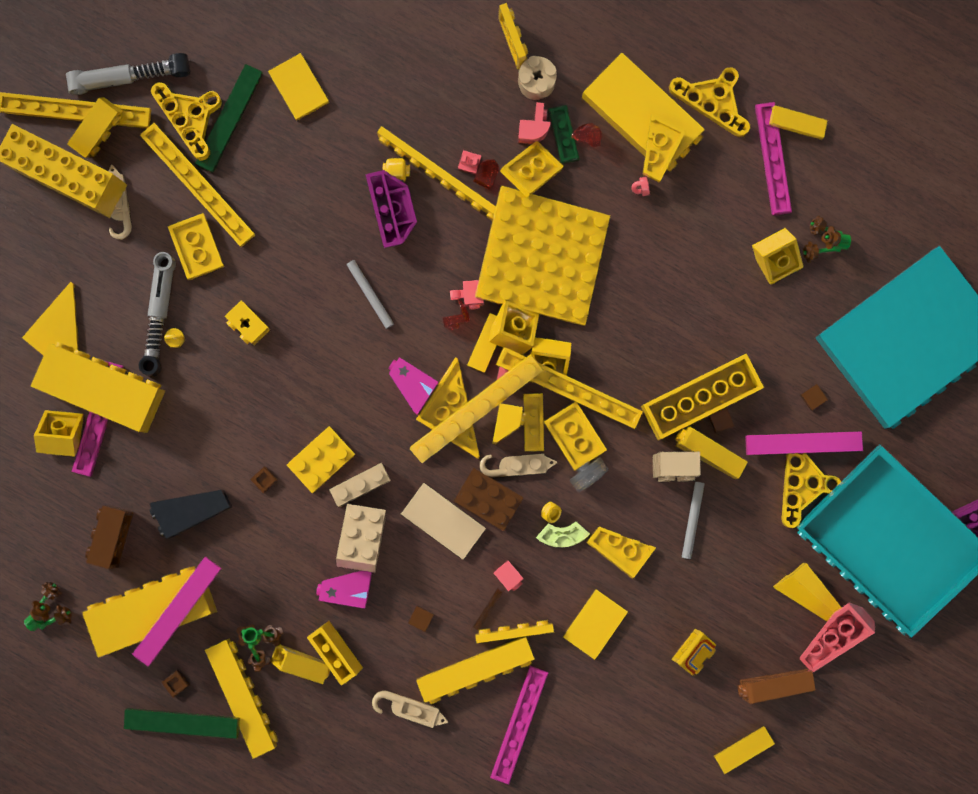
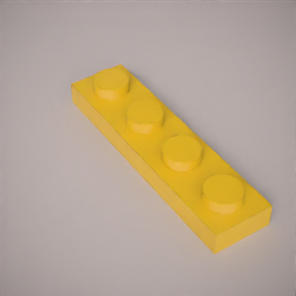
[475,620,554,643]

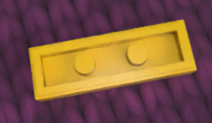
[769,105,827,140]
[467,313,497,373]
[523,393,544,451]
[714,726,774,774]

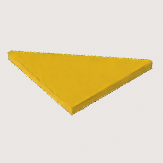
[22,282,79,356]
[416,357,480,459]

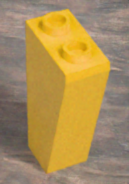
[675,427,748,479]

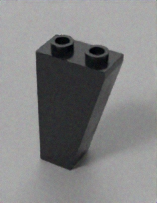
[149,490,232,539]

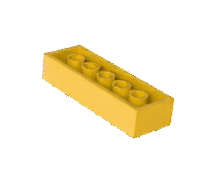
[641,353,764,440]

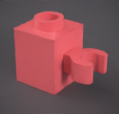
[450,280,484,310]

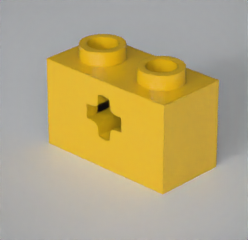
[225,300,270,345]

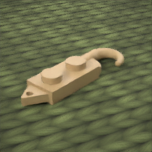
[108,165,132,239]
[480,454,557,478]
[372,691,448,728]

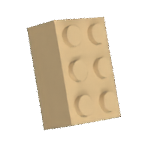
[653,452,700,482]
[336,504,386,572]

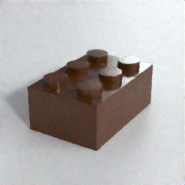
[454,468,523,531]
[85,505,134,569]

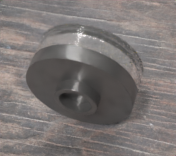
[569,457,609,493]

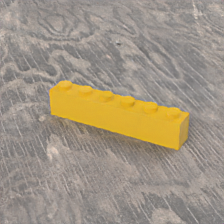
[416,636,534,704]
[205,639,278,758]

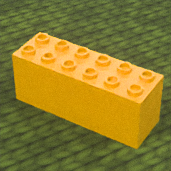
[0,124,127,218]
[31,342,165,433]
[82,566,217,657]

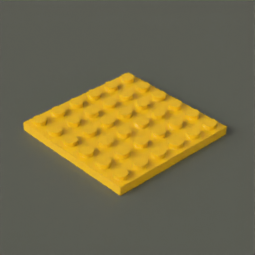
[475,186,610,326]

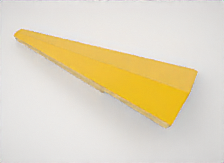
[773,563,842,621]

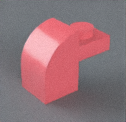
[518,102,550,144]

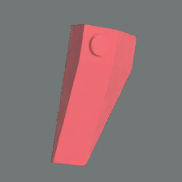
[800,603,875,672]

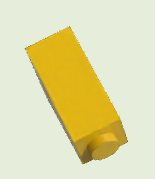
[271,644,330,684]

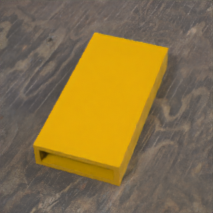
[582,53,704,172]

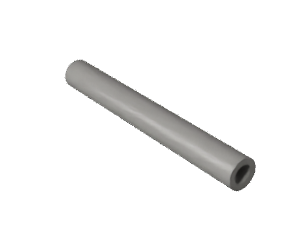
[347,260,394,329]
[682,482,705,559]

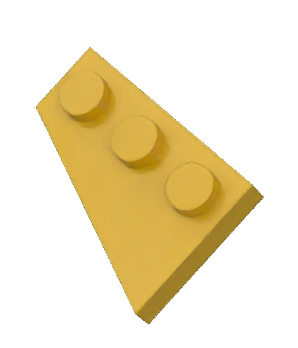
[643,114,686,183]
[586,527,656,578]

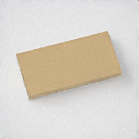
[401,483,486,559]

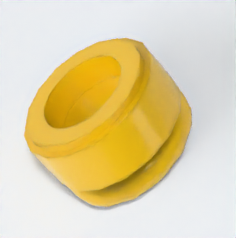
[164,328,185,348]
[541,502,562,523]

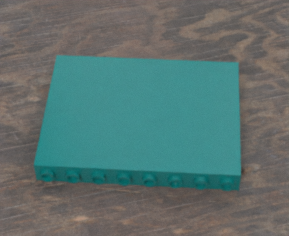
[815,246,978,429]
[797,444,978,638]

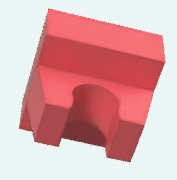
[458,150,481,175]

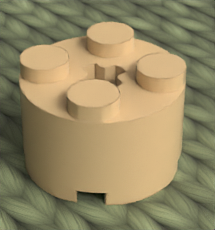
[518,56,557,100]

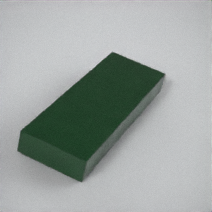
[548,105,580,164]

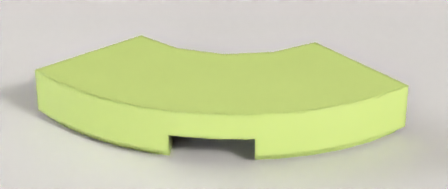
[536,521,590,547]

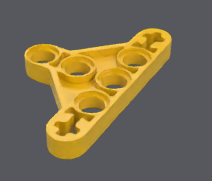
[669,67,750,137]
[151,83,222,161]
[781,453,841,528]

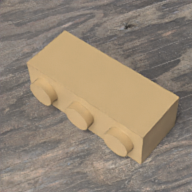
[329,463,391,507]

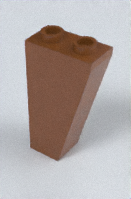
[738,669,816,704]

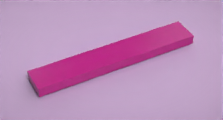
[755,102,792,216]
[72,361,124,477]
[745,432,863,455]
[132,557,222,666]
[490,666,548,785]

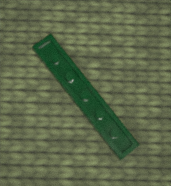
[195,64,263,173]
[124,708,240,739]

